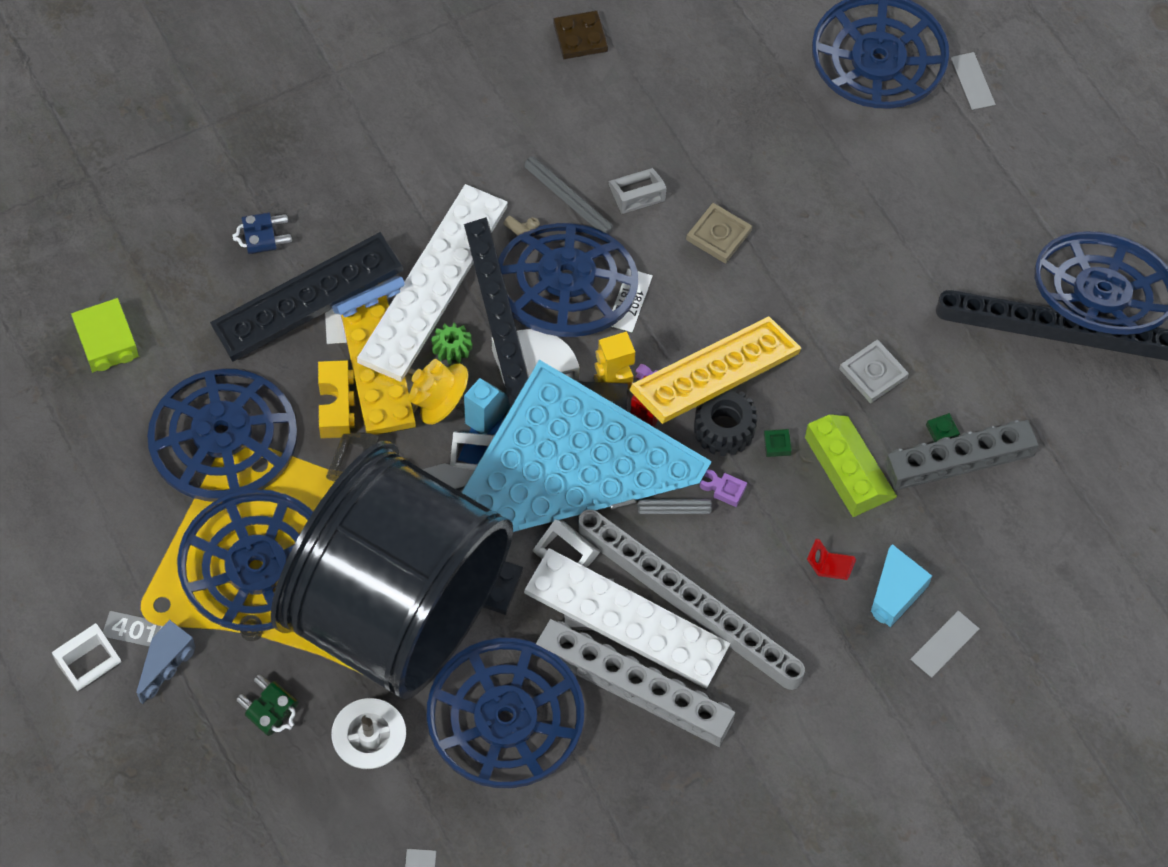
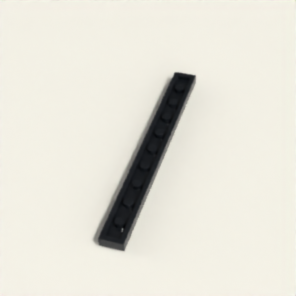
[464,217,529,407]

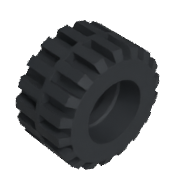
[694,389,757,456]

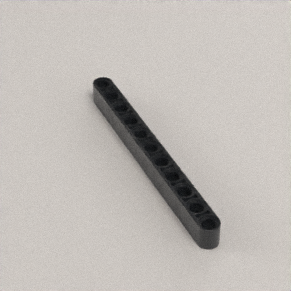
[936,290,1168,361]

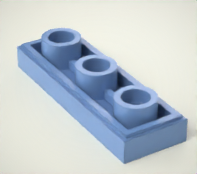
[332,276,405,317]

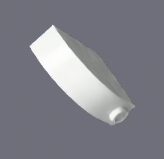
[492,329,580,388]

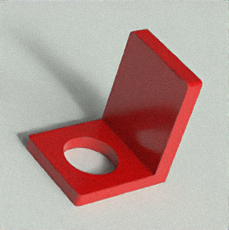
[807,539,856,580]

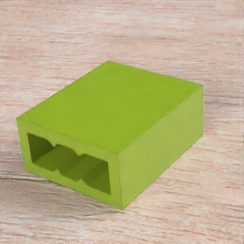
[71,298,139,373]

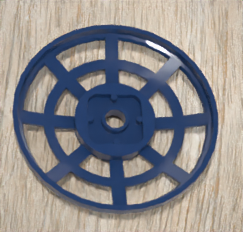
[812,0,949,109]
[498,223,638,337]
[1034,231,1168,335]
[147,369,297,502]
[177,489,313,632]
[427,638,584,788]

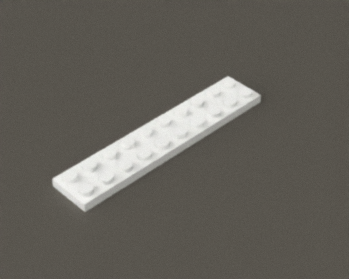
[357,184,508,382]

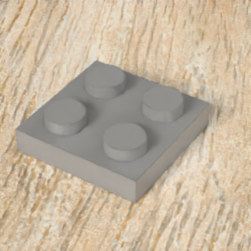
[839,339,909,404]

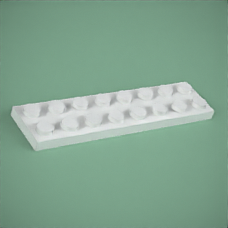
[524,548,730,689]

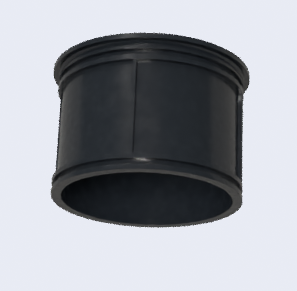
[271,441,513,700]

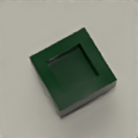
[926,413,960,442]
[764,429,792,457]

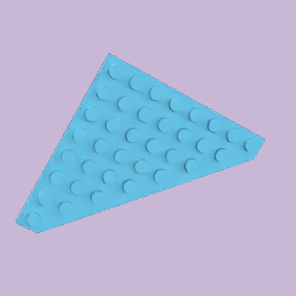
[461,360,712,532]

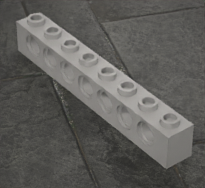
[536,619,735,747]

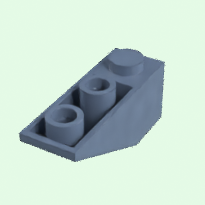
[136,620,196,704]

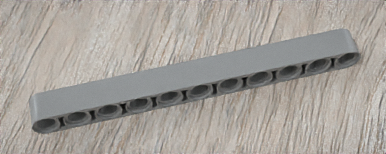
[578,510,805,690]

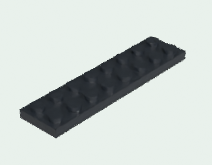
[210,232,404,362]

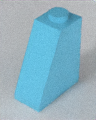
[464,378,511,435]
[871,544,932,627]

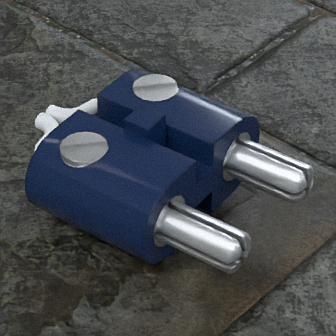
[232,212,292,254]

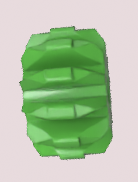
[431,322,473,365]

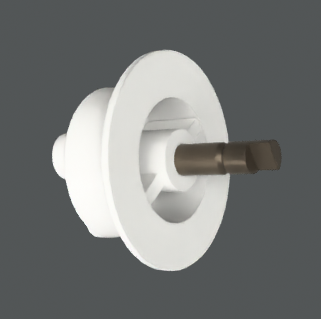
[332,698,406,769]

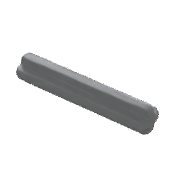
[638,499,712,514]

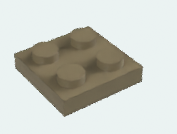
[686,203,752,264]

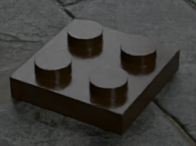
[553,10,608,60]

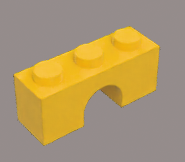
[594,331,635,389]
[318,360,355,438]

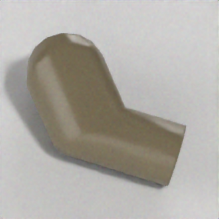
[503,216,540,236]

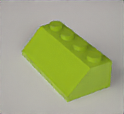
[805,414,897,517]

